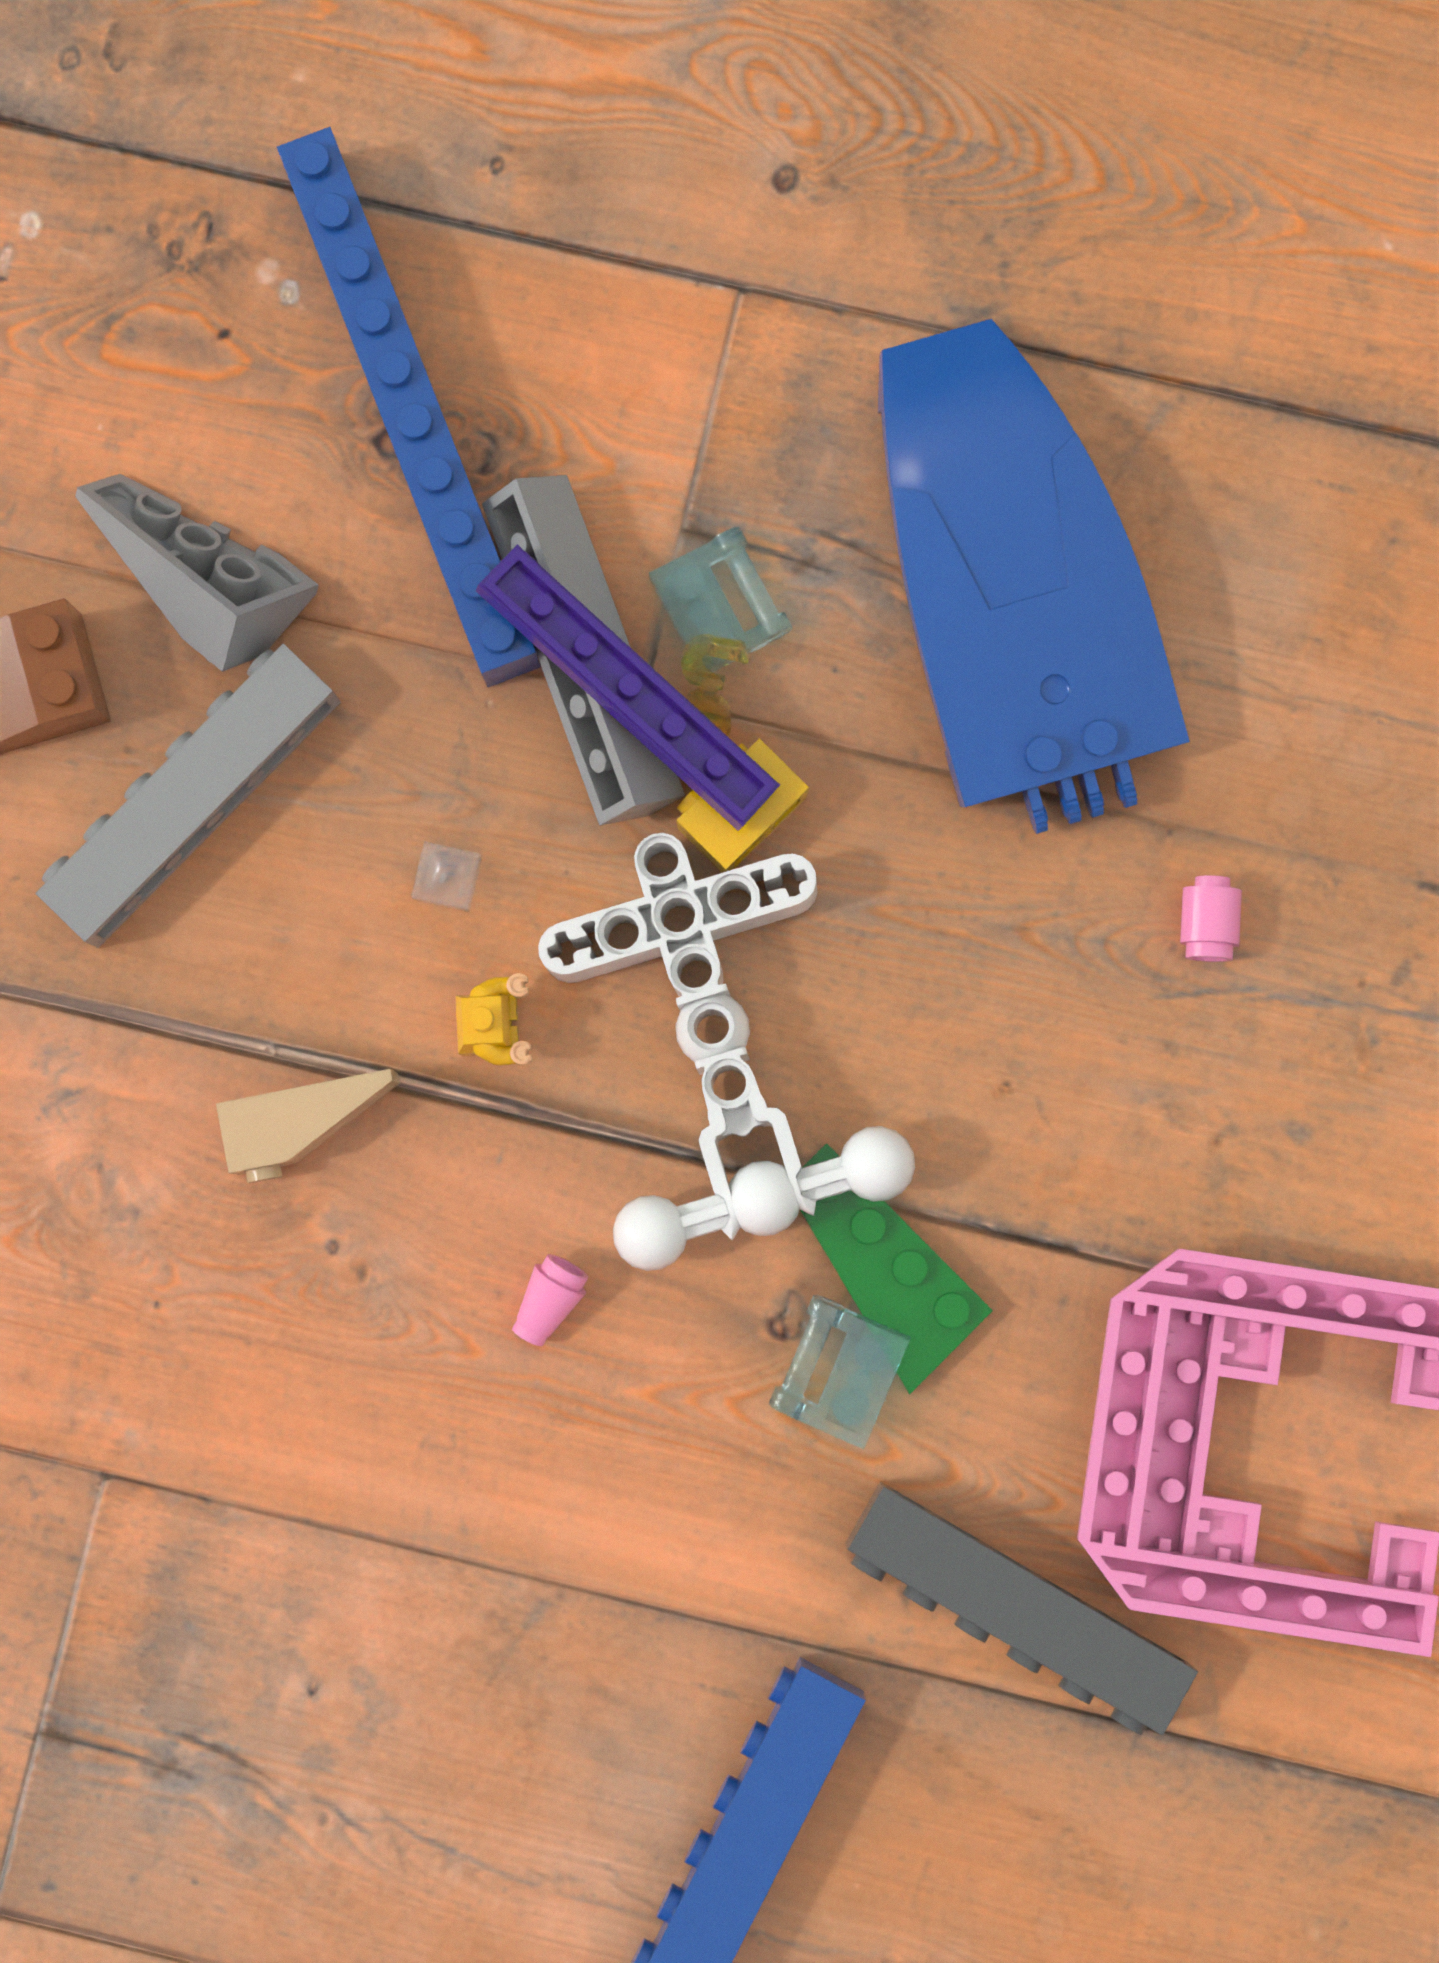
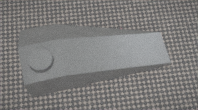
[75,474,319,672]

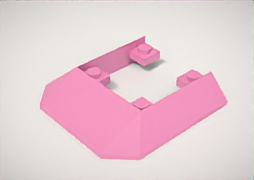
[1077,1249,1439,1657]

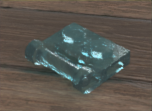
[649,527,793,678]
[769,1295,912,1450]

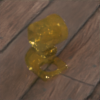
[681,634,749,736]

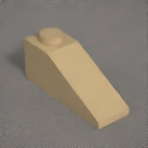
[216,1069,400,1183]

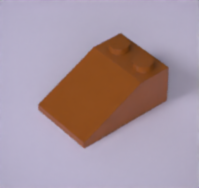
[0,598,111,754]

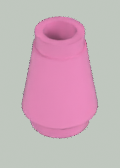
[512,1254,588,1346]

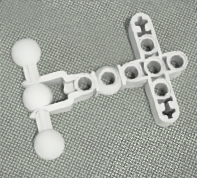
[538,833,915,1271]

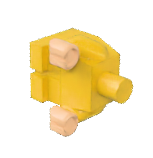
[455,973,532,1066]

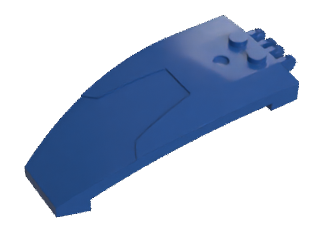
[878,319,1190,834]

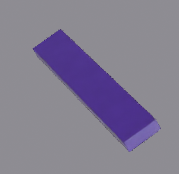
[476,544,780,831]

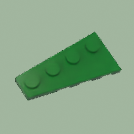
[800,1143,993,1394]

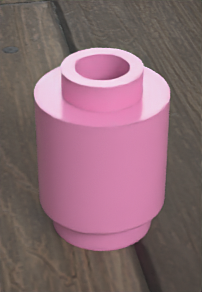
[1180,876,1242,962]

